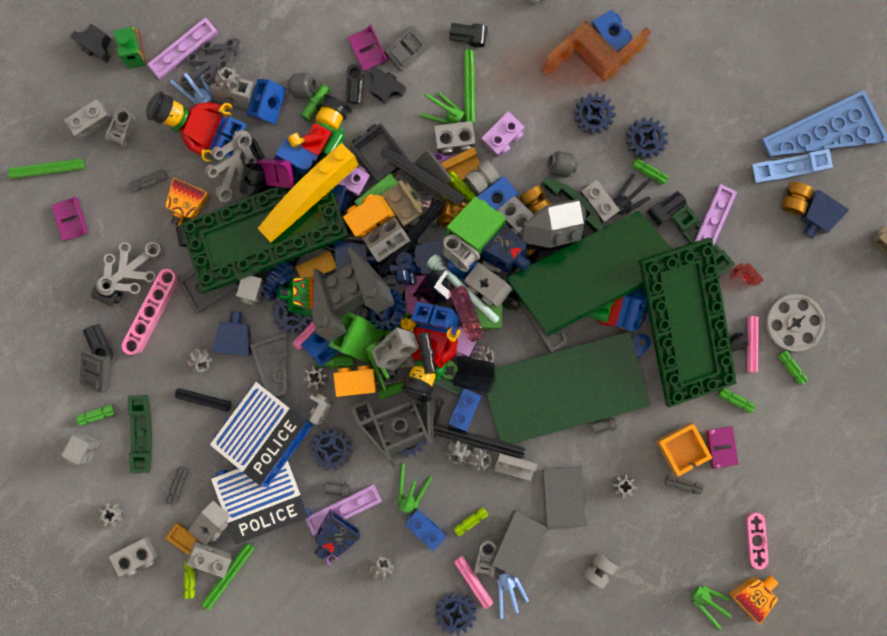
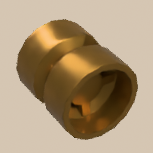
[781,181,814,215]
[519,185,552,214]

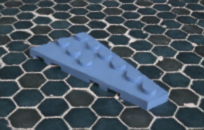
[761,90,887,157]

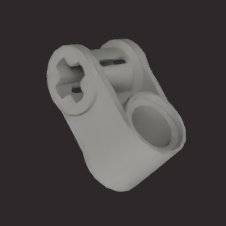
[105,108,136,147]
[443,235,480,272]
[474,538,497,578]

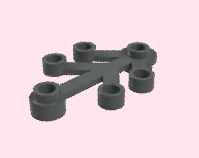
[180,38,242,92]

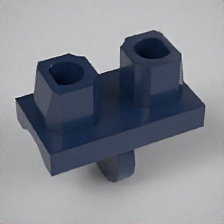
[389,252,421,285]

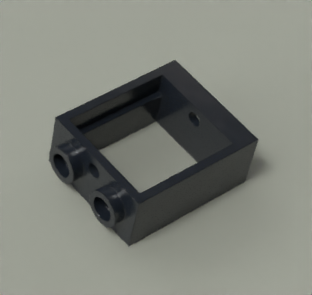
[350,123,409,183]

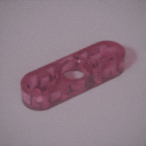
[451,285,484,342]

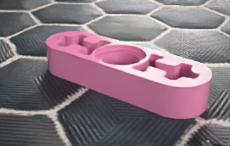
[745,512,768,569]

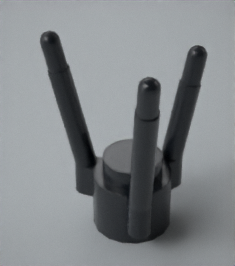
[613,174,652,215]

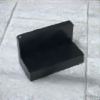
[416,269,452,303]
[452,356,496,393]

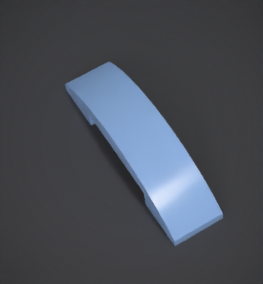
[752,149,833,183]

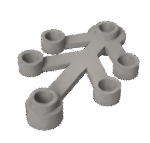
[205,130,257,203]
[96,242,161,295]

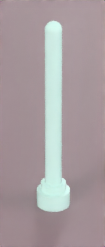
[427,254,499,323]

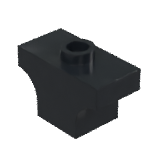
[70,24,112,63]
[369,66,406,104]

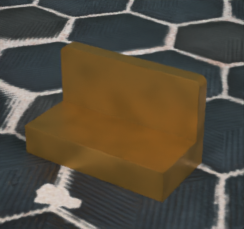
[440,147,480,186]

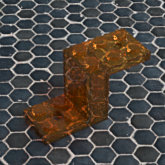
[541,20,651,82]

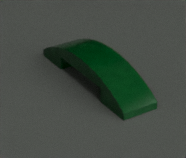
[541,178,603,232]
[671,205,735,276]
[128,395,152,473]

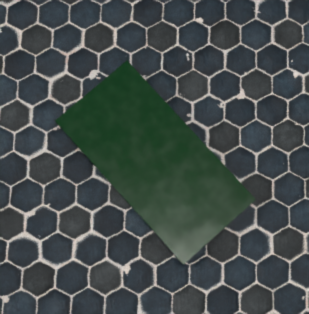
[180,175,350,294]
[506,210,672,336]
[638,237,737,408]
[487,331,651,444]

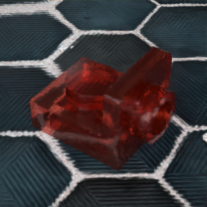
[731,263,764,286]

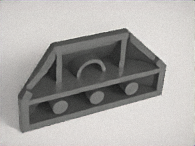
[521,199,587,248]

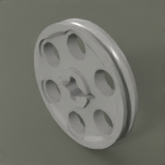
[765,294,825,352]

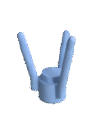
[170,66,214,104]
[497,572,529,619]

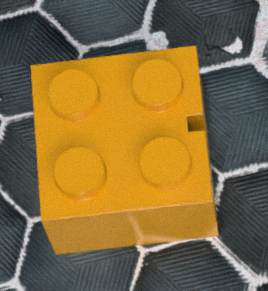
[343,194,396,237]
[334,366,377,397]
[656,423,712,477]

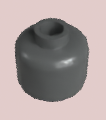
[287,73,317,99]
[548,151,577,178]

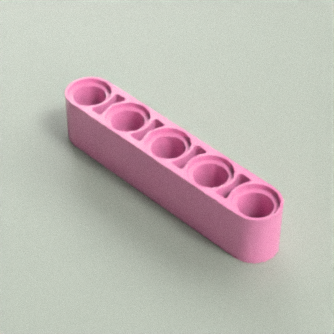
[122,269,179,355]

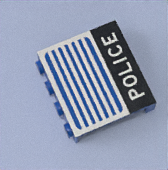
[210,382,314,488]
[211,461,311,545]

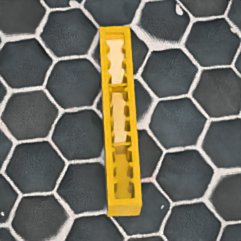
[258,143,359,242]

